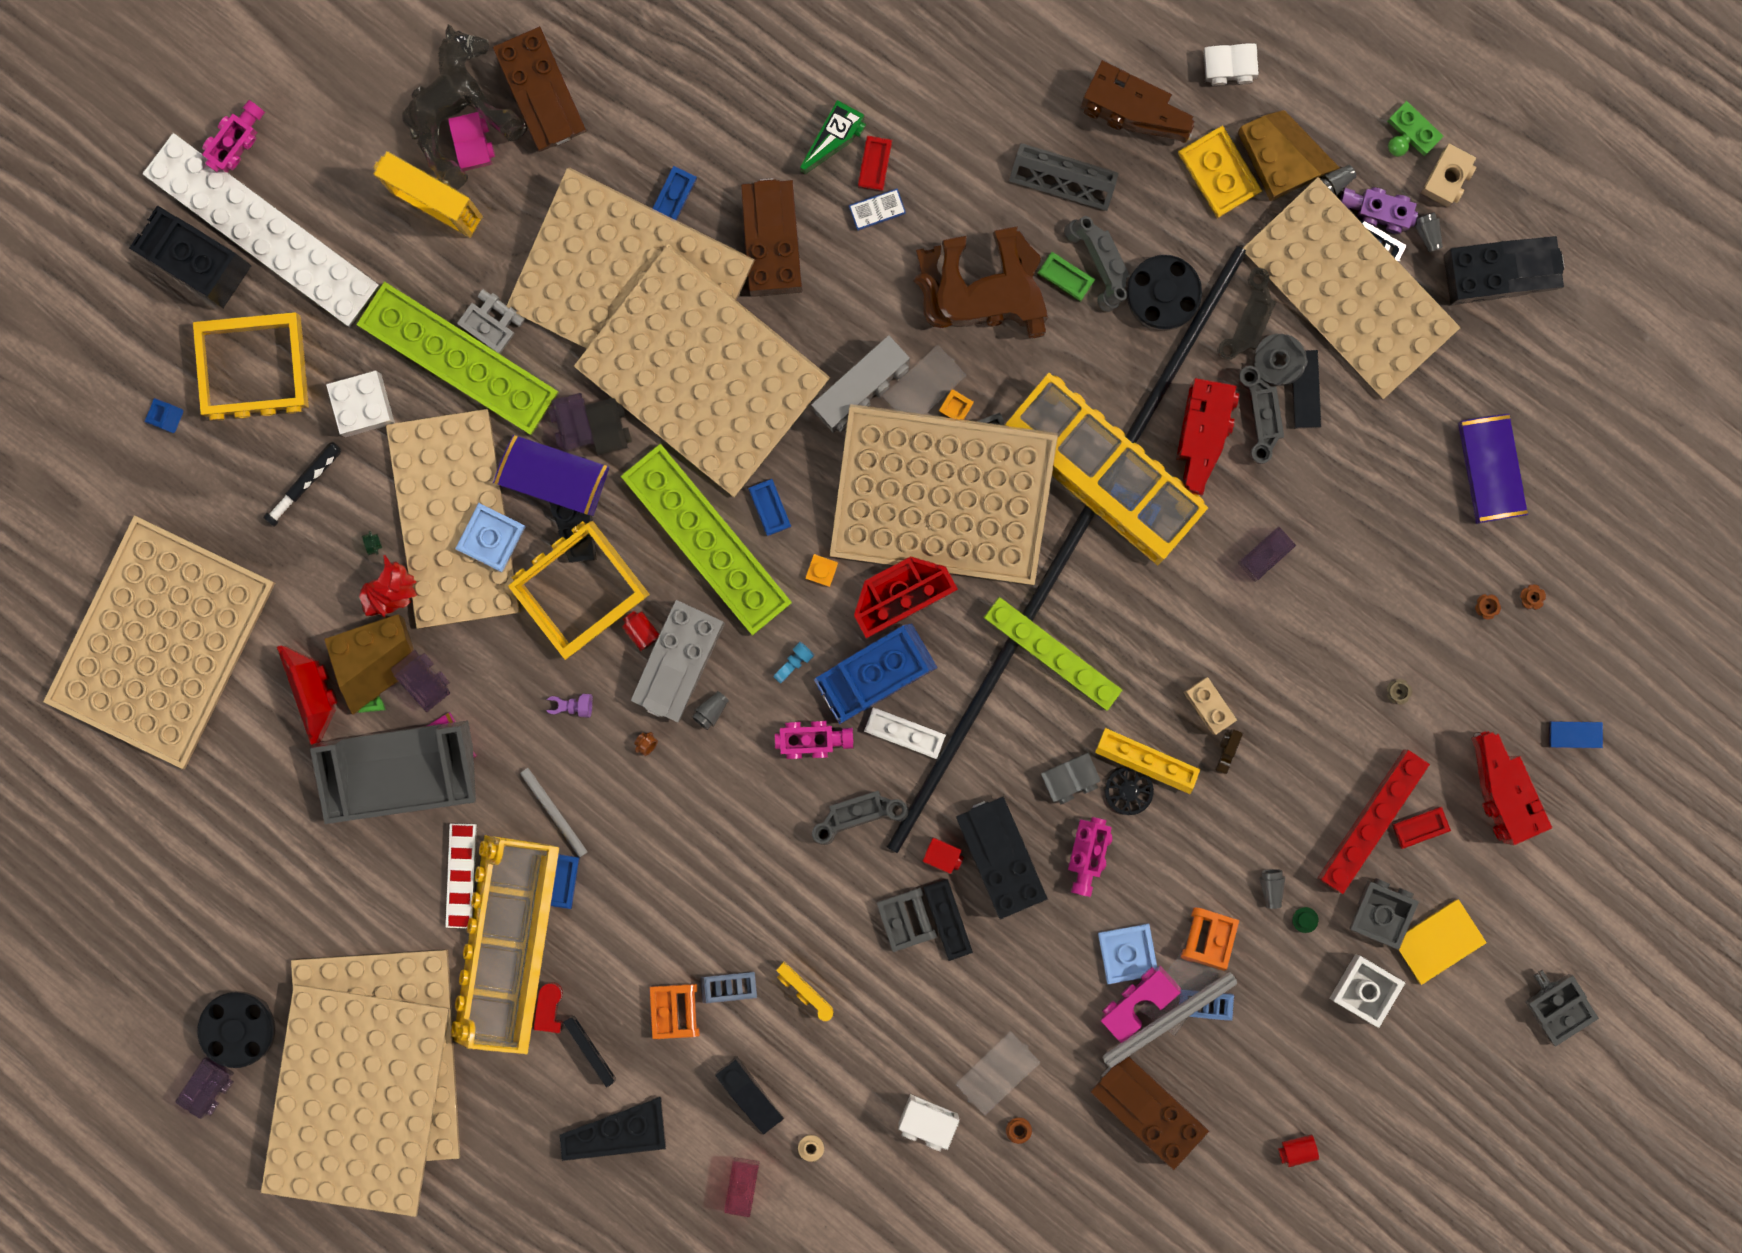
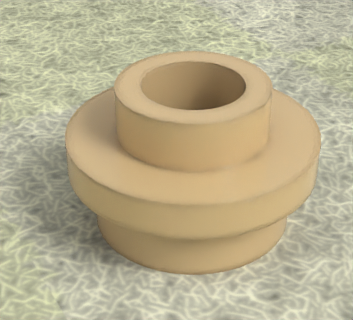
[798,1135,824,1162]

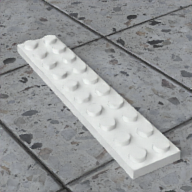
[143,133,380,327]

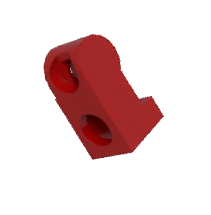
[534,982,563,1033]

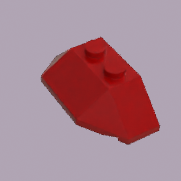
[854,556,958,638]
[277,645,337,745]

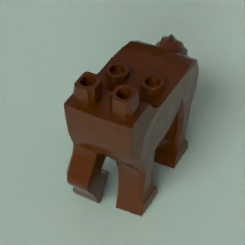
[913,226,1048,339]

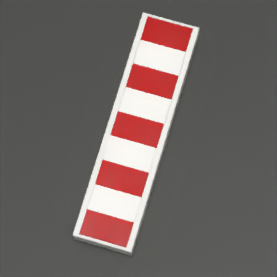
[446,823,477,928]

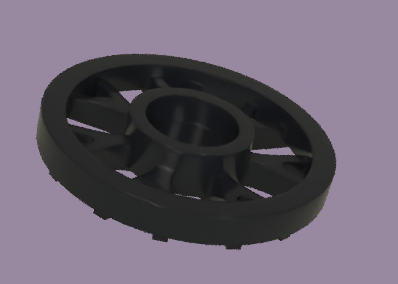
[1105,767,1154,815]

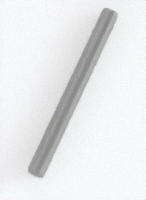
[1103,972,1237,1068]

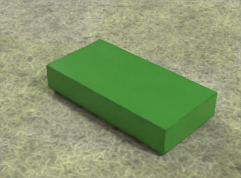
[1038,252,1095,302]

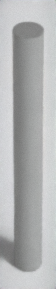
[520,768,588,858]

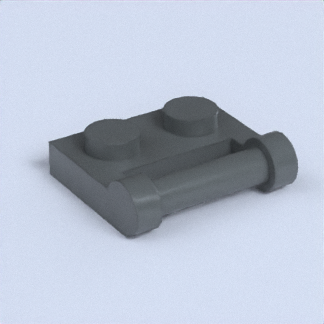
[876,888,937,952]

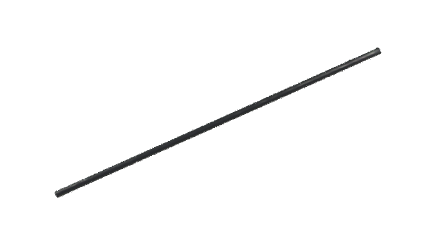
[887,246,1246,853]

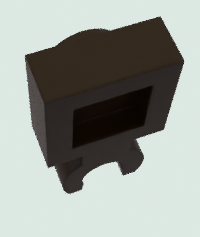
[1215,729,1243,774]

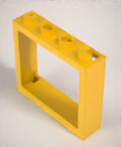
[374,152,483,238]
[193,312,309,421]
[508,521,650,660]

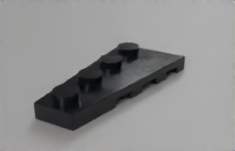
[549,457,597,563]
[560,1097,666,1161]

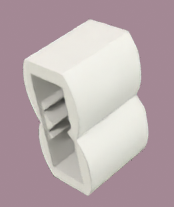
[1203,44,1259,86]

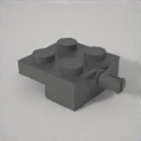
[1525,970,1599,1047]

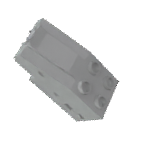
[631,600,725,723]

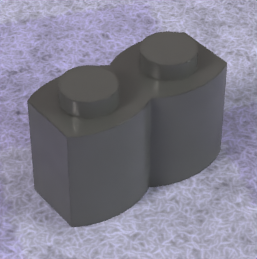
[1041,752,1101,805]

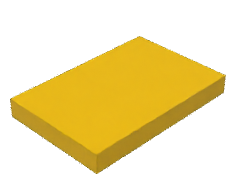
[1178,125,1262,219]
[1397,899,1487,985]

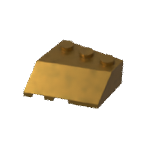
[1237,110,1340,202]
[324,614,419,715]

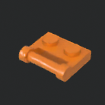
[1181,907,1239,971]
[650,984,700,1039]

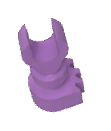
[546,694,593,718]

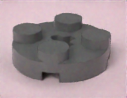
[1254,334,1308,386]

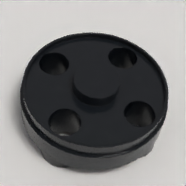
[1126,255,1202,331]
[197,991,275,1068]

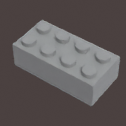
[811,335,910,433]

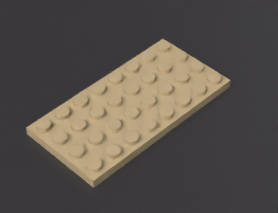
[1243,177,1461,399]
[386,409,520,629]

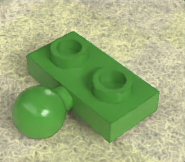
[1387,101,1444,157]

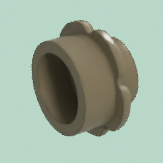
[1387,679,1412,705]

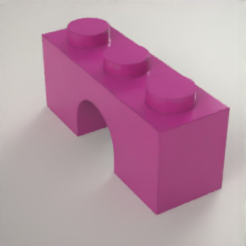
[1101,965,1181,1043]

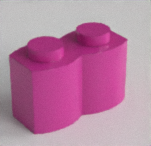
[448,112,495,172]

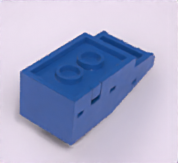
[814,623,938,724]

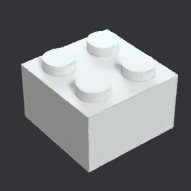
[326,371,395,437]
[1329,954,1405,1028]
[898,1094,959,1151]

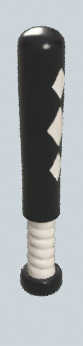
[263,442,341,527]

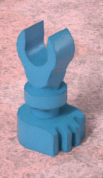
[773,642,815,684]

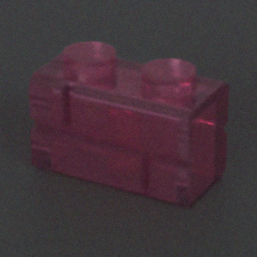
[724,1157,760,1217]

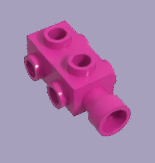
[202,100,266,173]
[775,721,854,759]
[1068,817,1112,897]

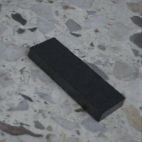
[1292,350,1321,429]
[923,879,973,961]
[563,1015,616,1088]

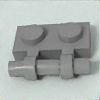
[457,289,525,354]

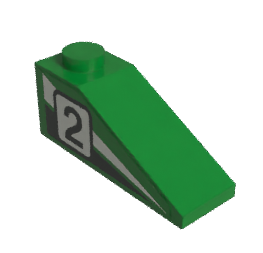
[800,100,866,174]

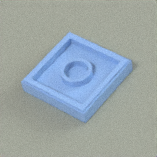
[456,503,526,572]
[1098,923,1157,984]

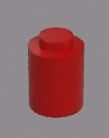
[622,611,660,652]
[1278,1134,1319,1168]

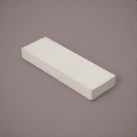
[864,707,946,759]

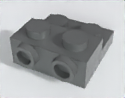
[1349,878,1419,950]

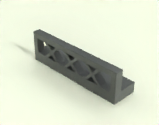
[1009,143,1119,211]

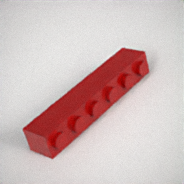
[1317,750,1430,894]

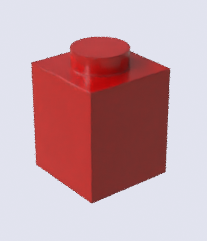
[922,837,964,874]

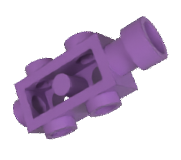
[1340,187,1418,234]

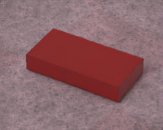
[858,135,892,192]
[1392,807,1451,849]

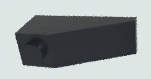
[715,1056,784,1135]

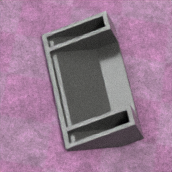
[310,720,476,824]

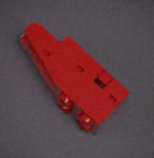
[1176,378,1239,497]
[1471,731,1553,845]

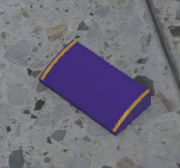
[1458,414,1528,524]
[493,435,610,516]

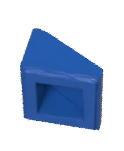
[145,398,183,433]

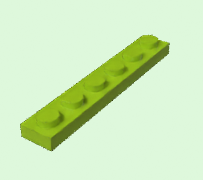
[983,597,1123,711]

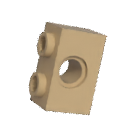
[1421,144,1476,208]
[1183,677,1237,735]

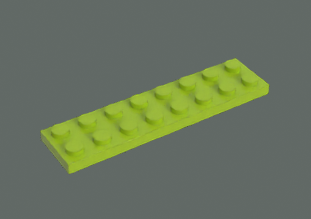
[357,281,559,436]
[621,443,792,636]

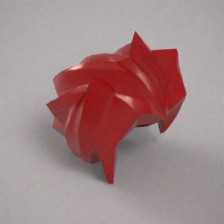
[359,555,417,617]

